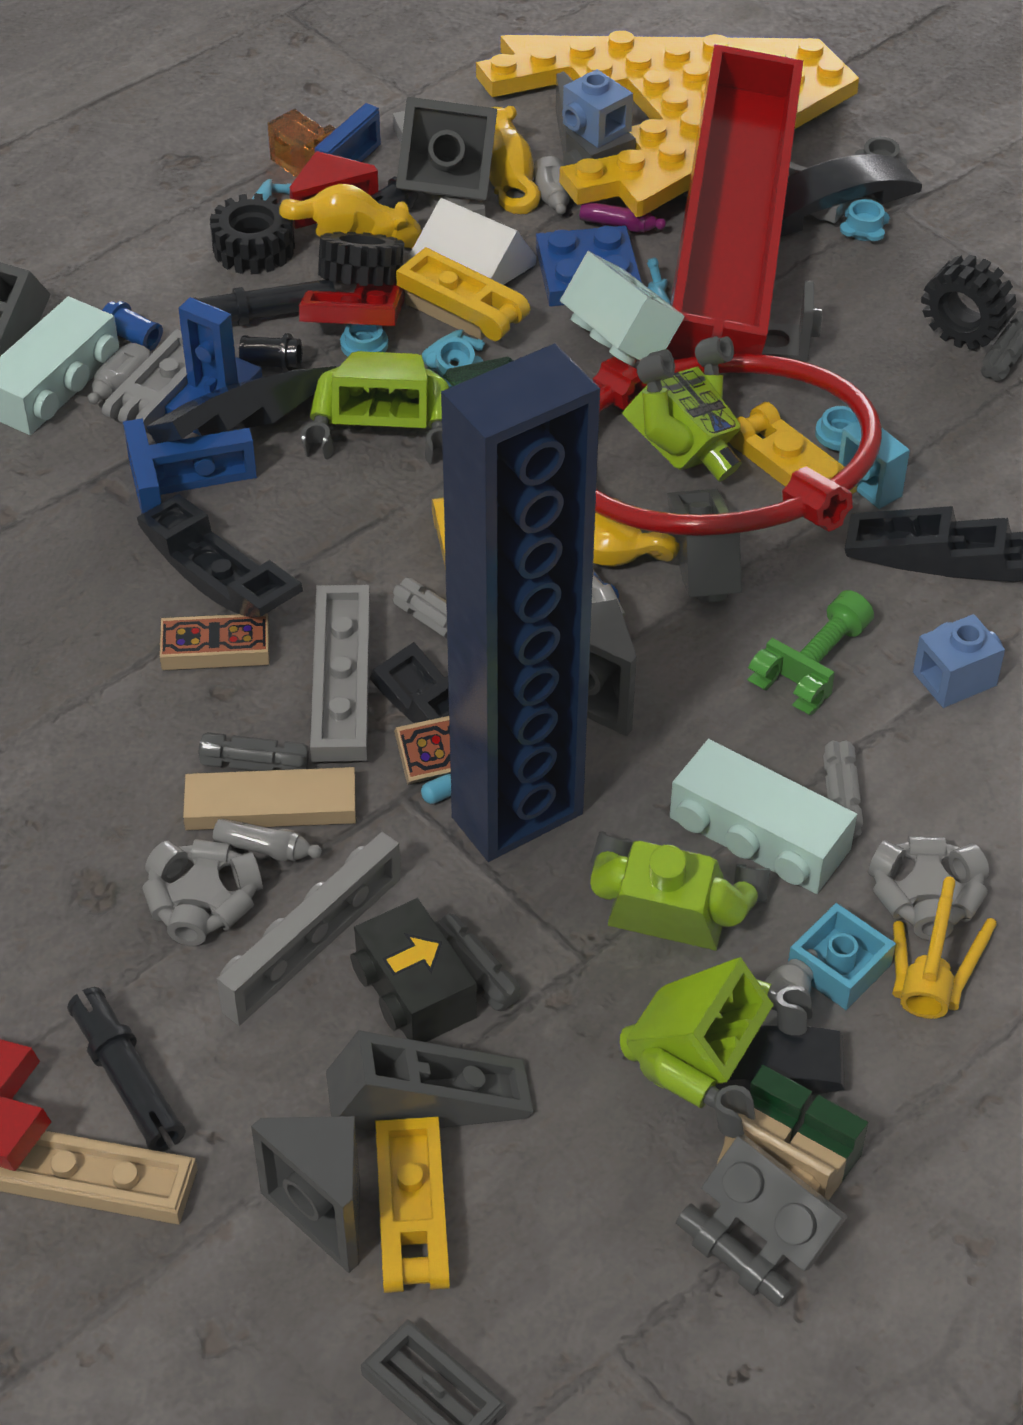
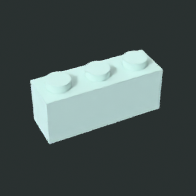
[560,251,685,366]
[0,296,119,435]
[670,739,857,894]

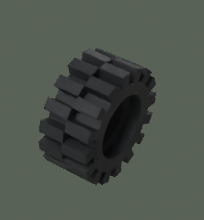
[210,193,295,275]
[318,232,405,286]
[921,255,1016,349]

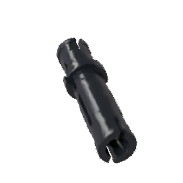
[194,279,335,326]
[67,987,186,1152]

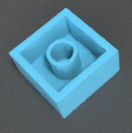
[838,420,910,509]
[788,903,896,1010]

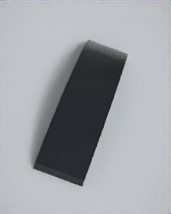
[780,154,922,237]
[137,494,303,617]

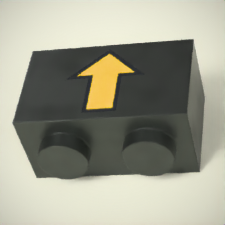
[350,898,477,1042]

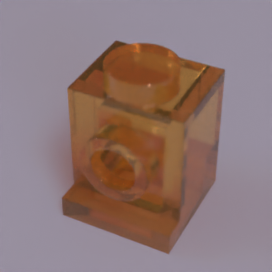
[267,108,336,177]

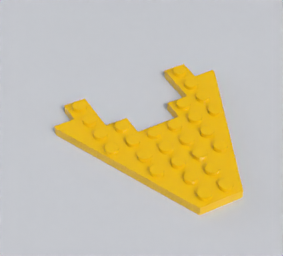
[476,31,859,217]

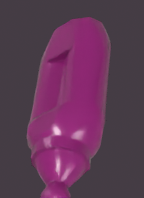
[579,202,666,233]

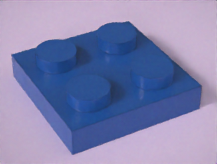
[536,226,642,306]

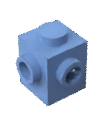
[562,69,633,148]
[913,614,1005,708]

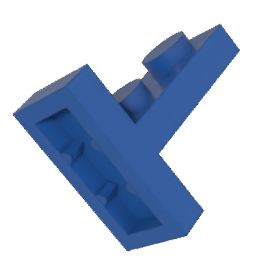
[165,297,262,436]
[123,418,257,514]

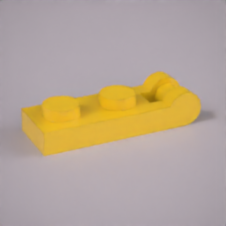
[396,247,531,341]
[729,402,857,494]
[375,1117,450,1293]

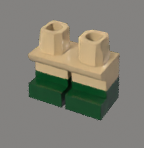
[717,1065,869,1201]

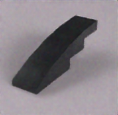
[146,366,337,444]
[844,506,1023,581]

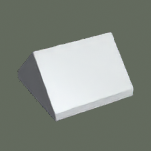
[408,198,537,285]

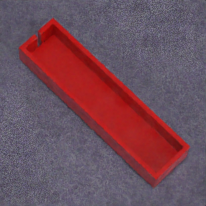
[666,44,804,359]

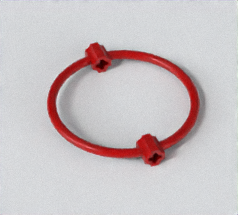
[593,353,882,536]

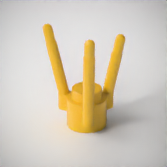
[892,876,997,1019]

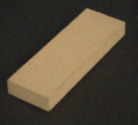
[183,767,356,830]
[0,1131,198,1225]

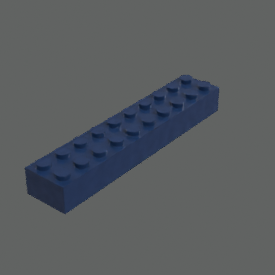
[441,343,600,862]

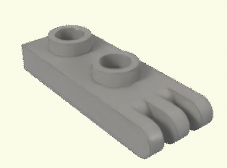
[102,329,188,432]

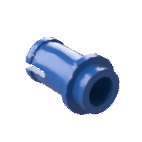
[102,301,163,351]

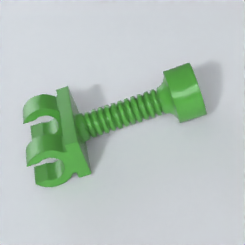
[747,590,874,715]

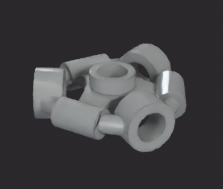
[868,836,989,940]
[142,839,263,946]

